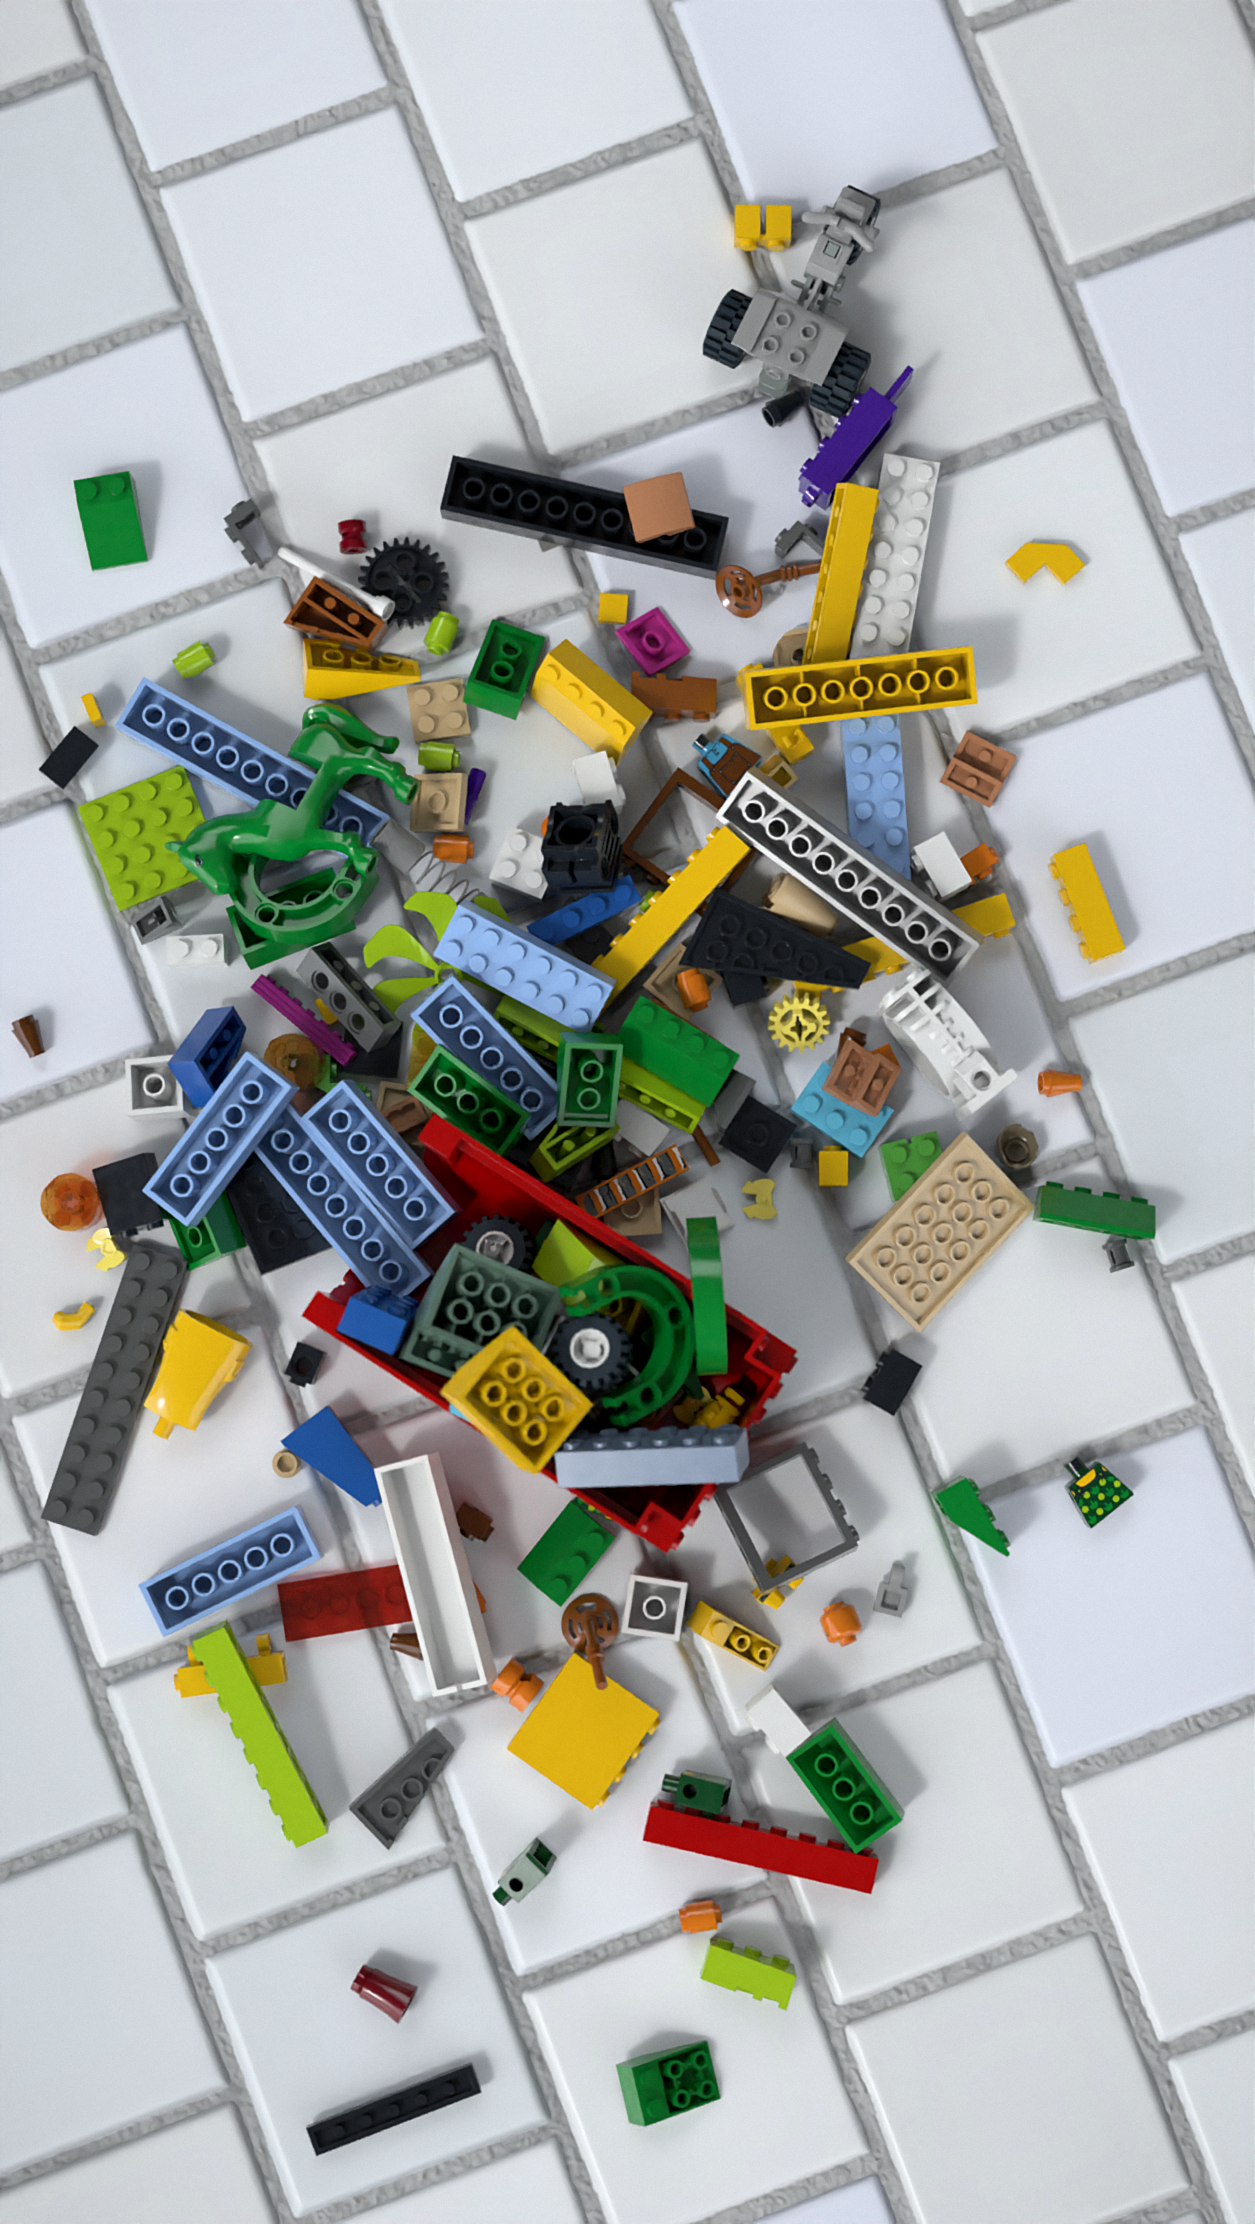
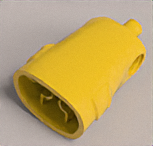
[144,1308,253,1440]

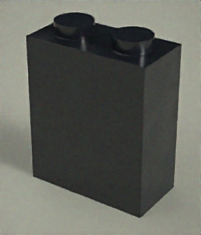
[92,1153,173,1239]

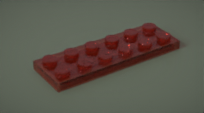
[277,1564,413,1642]

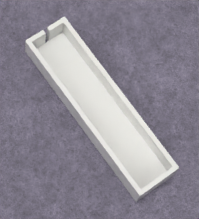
[848,453,940,659]
[374,1451,498,1697]

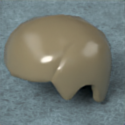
[995,1124,1039,1170]

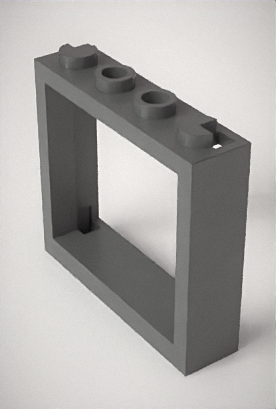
[713,1442,860,1596]

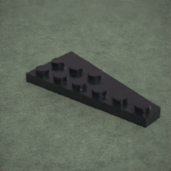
[678,888,872,990]
[225,1150,333,1277]

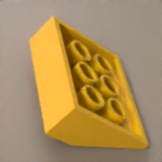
[530,639,653,768]
[440,1326,593,1475]

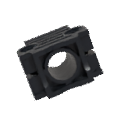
[541,800,624,895]

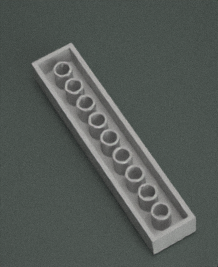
[715,766,985,989]

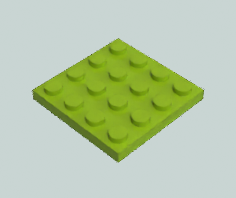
[77,765,206,912]

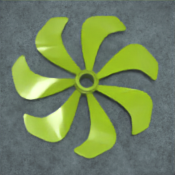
[364,891,511,1056]

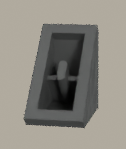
[130,896,183,945]

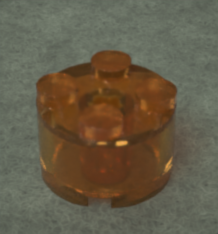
[263,1033,327,1093]
[40,1173,103,1232]

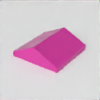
[615,607,691,677]

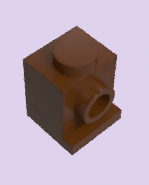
[455,1501,495,1543]

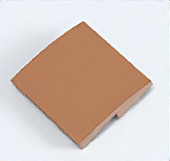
[623,472,696,543]
[940,730,1017,808]
[821,1039,901,1117]

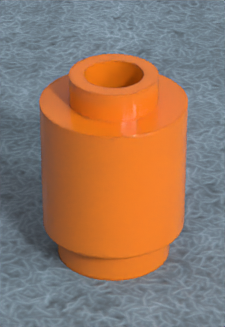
[433,833,474,864]
[676,968,712,1013]
[679,1900,723,1934]

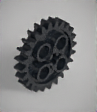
[358,537,450,630]

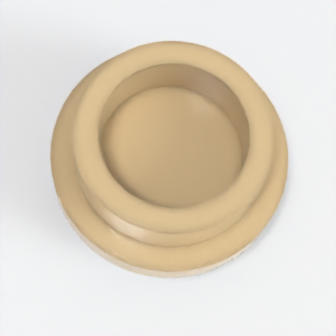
[272,1449,302,1478]

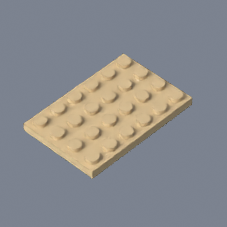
[845,1132,1035,1333]

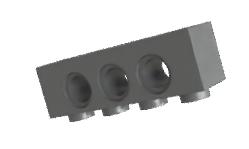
[296,941,402,1053]

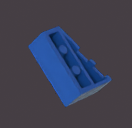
[167,1006,246,1108]

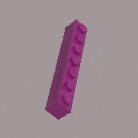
[250,974,358,1067]

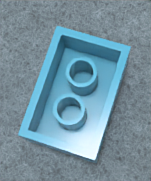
[789,1062,894,1160]

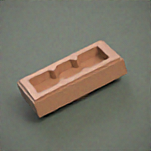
[380,1096,430,1134]

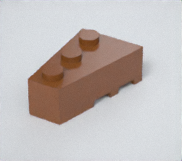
[283,576,389,652]
[631,671,717,723]

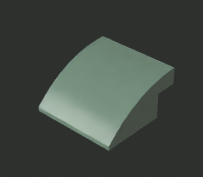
[397,1244,561,1380]

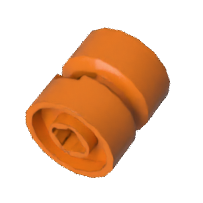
[489,1657,545,1713]

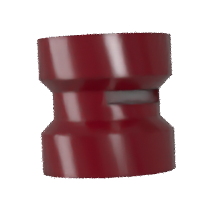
[338,519,368,555]

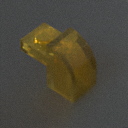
[405,1029,438,1091]

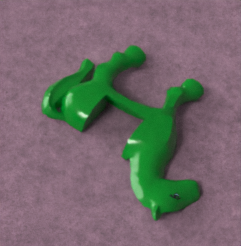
[165,703,420,895]

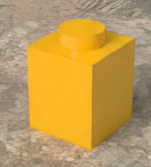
[818,1146,848,1187]

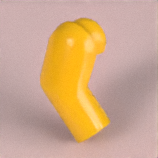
[52,1301,96,1331]

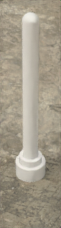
[278,547,395,621]

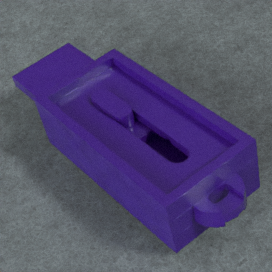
[798,365,914,511]

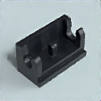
[38,726,99,790]

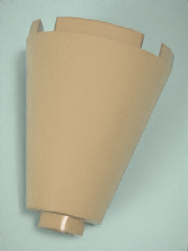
[758,868,839,937]

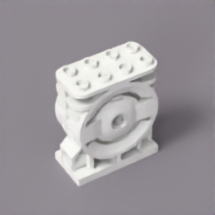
[876,968,1019,1122]

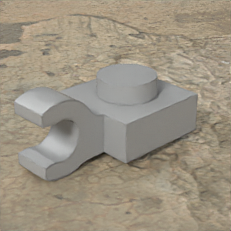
[873,1563,909,1618]

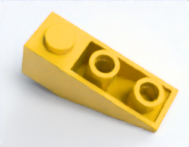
[685,1600,780,1671]

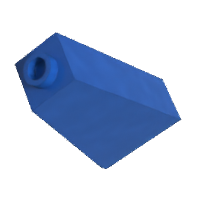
[281,1405,382,1507]

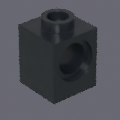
[284,1342,327,1388]

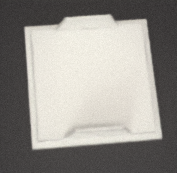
[659,1174,734,1250]

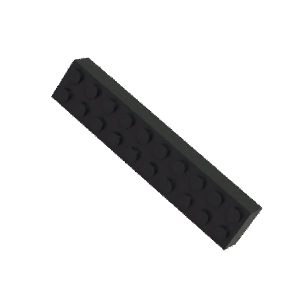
[440,455,729,580]

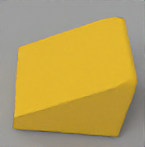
[759,755,799,790]

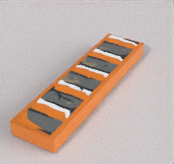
[574,1144,689,1219]

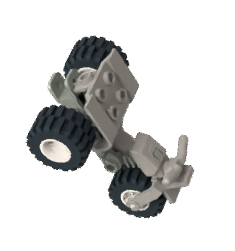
[703,185,881,419]
[460,1214,650,1423]

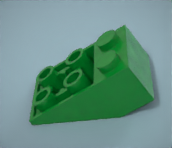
[930,1475,1011,1557]
[616,2040,721,2127]

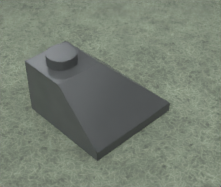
[713,1069,756,1134]

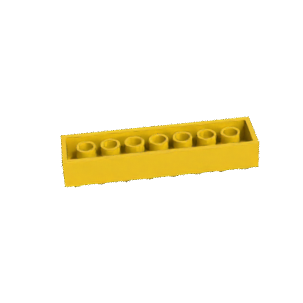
[740,646,978,730]

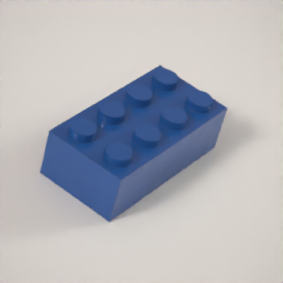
[337,1283,420,1354]

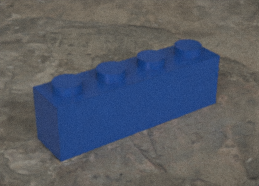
[526,875,642,947]

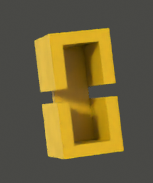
[734,205,791,251]

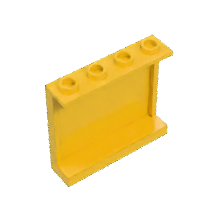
[507,1650,661,1810]

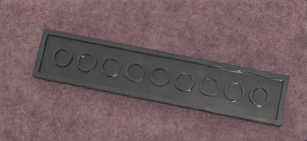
[41,1244,188,1536]

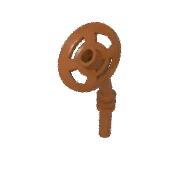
[715,561,822,618]
[561,1595,619,1690]

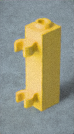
[735,663,814,767]
[174,1633,288,1698]

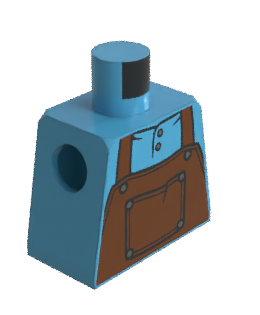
[692,733,763,801]

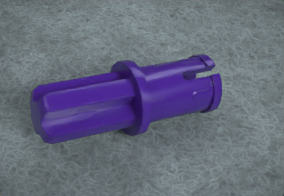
[464,768,486,825]

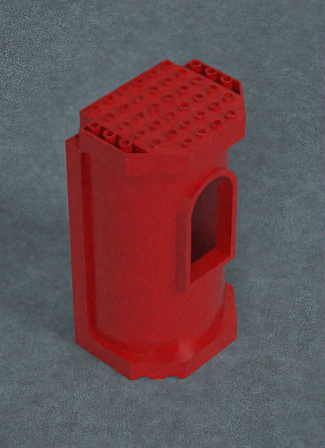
[301,1114,798,1554]

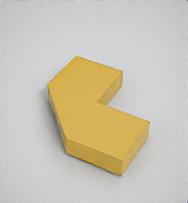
[1005,543,1085,586]

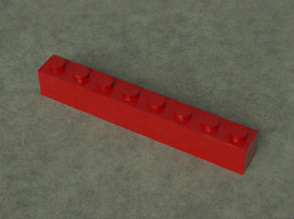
[643,1799,879,1894]

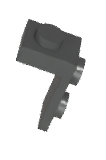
[223,499,264,569]
[774,520,825,559]

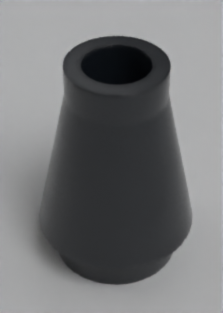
[762,391,805,428]
[590,1139,618,1180]

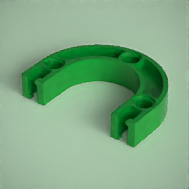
[229,853,380,944]
[686,1216,727,1376]
[558,1264,695,1427]

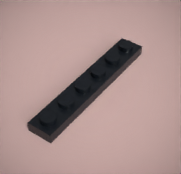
[306,2062,482,2156]

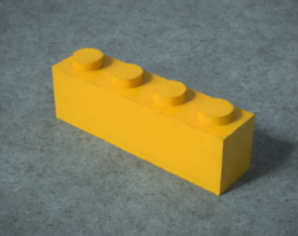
[1048,843,1126,964]

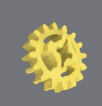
[768,992,830,1053]

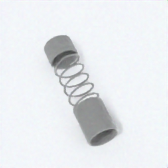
[369,818,488,906]

